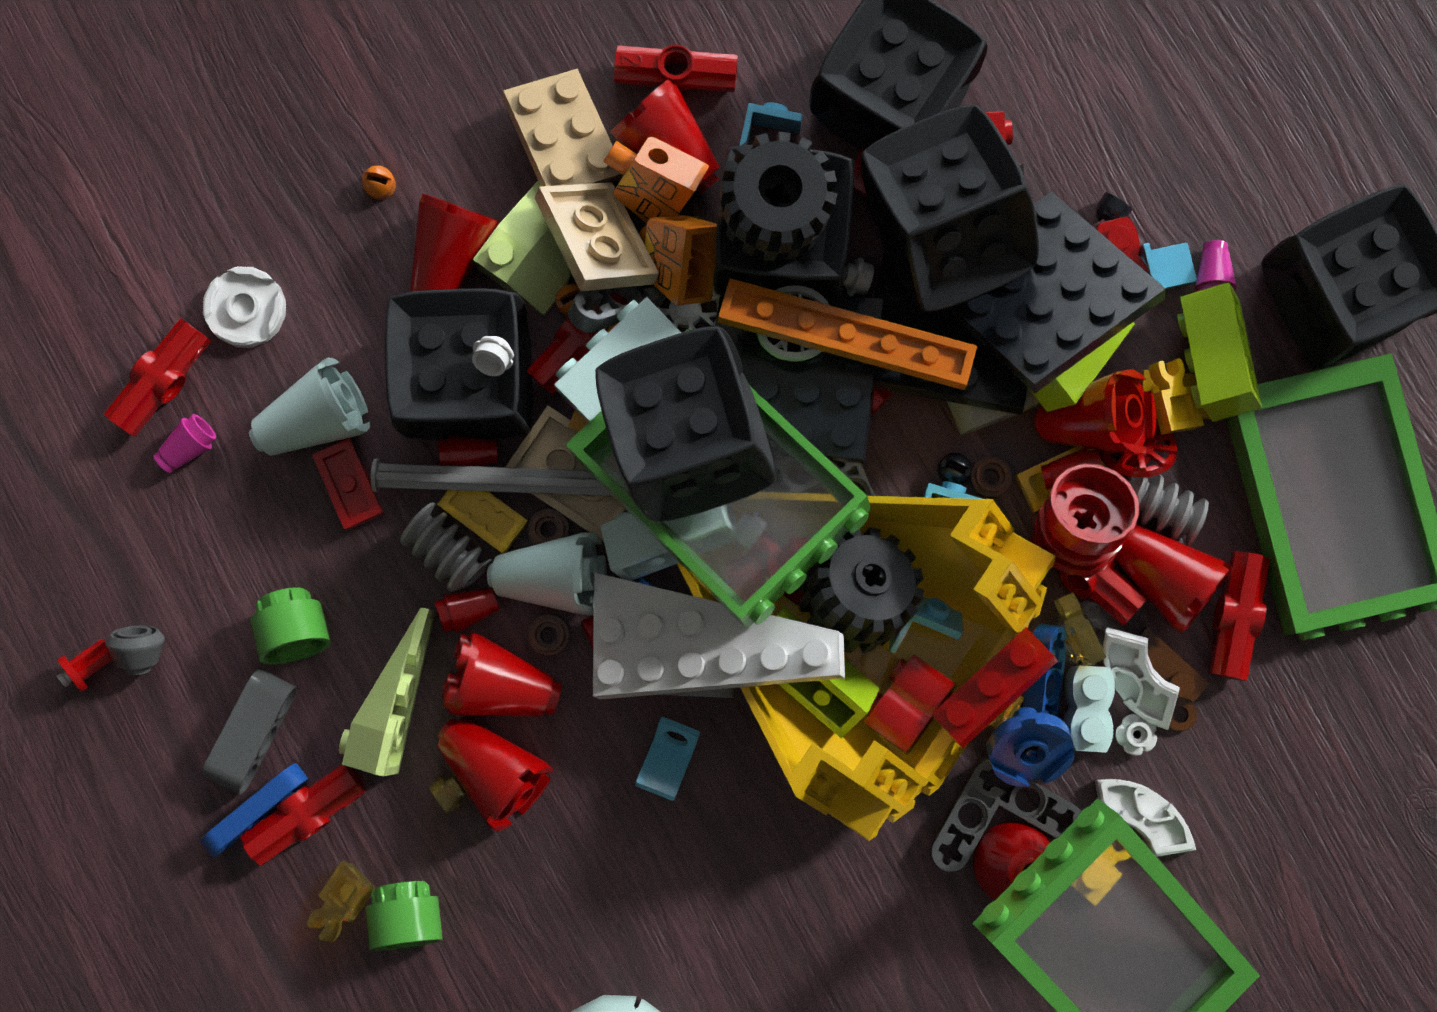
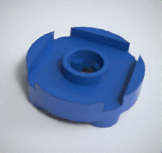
[986,707,1075,787]

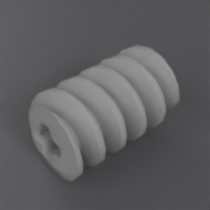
[1126,474,1209,546]
[400,502,493,593]

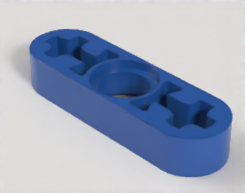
[1023,623,1067,717]
[200,763,310,858]

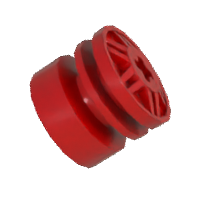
[1033,464,1140,576]

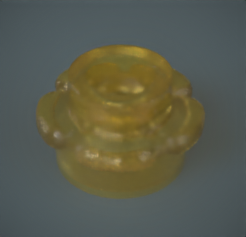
[428,775,466,814]

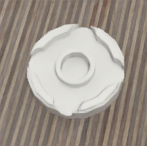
[203,267,286,348]

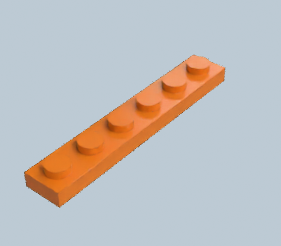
[718,278,977,390]

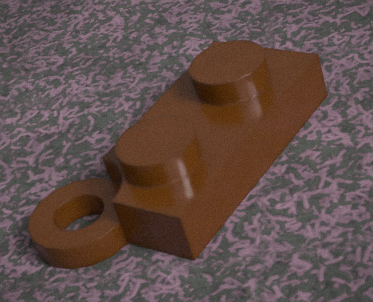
[1138,627,1210,731]

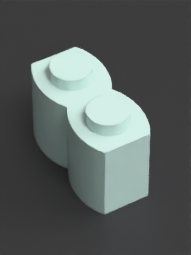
[1063,665,1115,753]

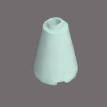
[249,357,370,456]
[487,532,607,616]

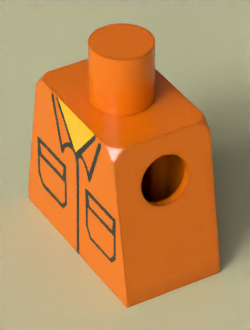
[603,137,709,224]
[639,215,717,306]

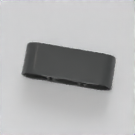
[202,668,297,796]

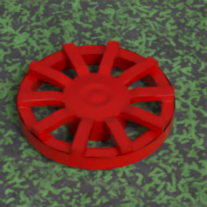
[1098,421,1178,478]

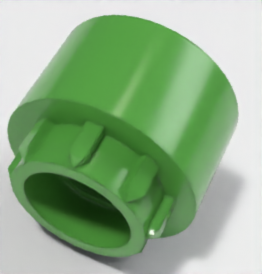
[250,588,331,664]
[365,881,443,951]

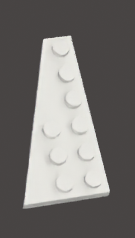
[593,572,845,699]

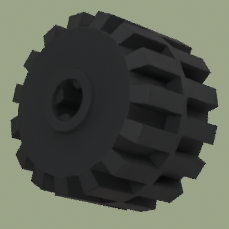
[718,132,837,262]
[798,527,924,653]

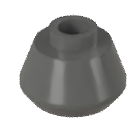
[105,625,165,675]

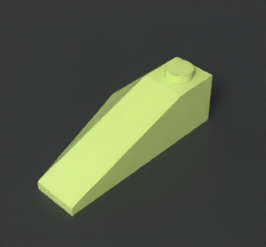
[473,181,572,317]
[339,608,436,776]

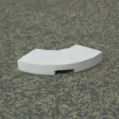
[1103,627,1180,730]
[1095,779,1196,857]

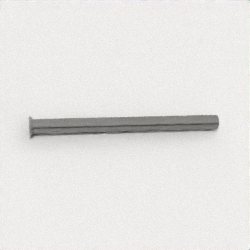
[371,459,627,496]

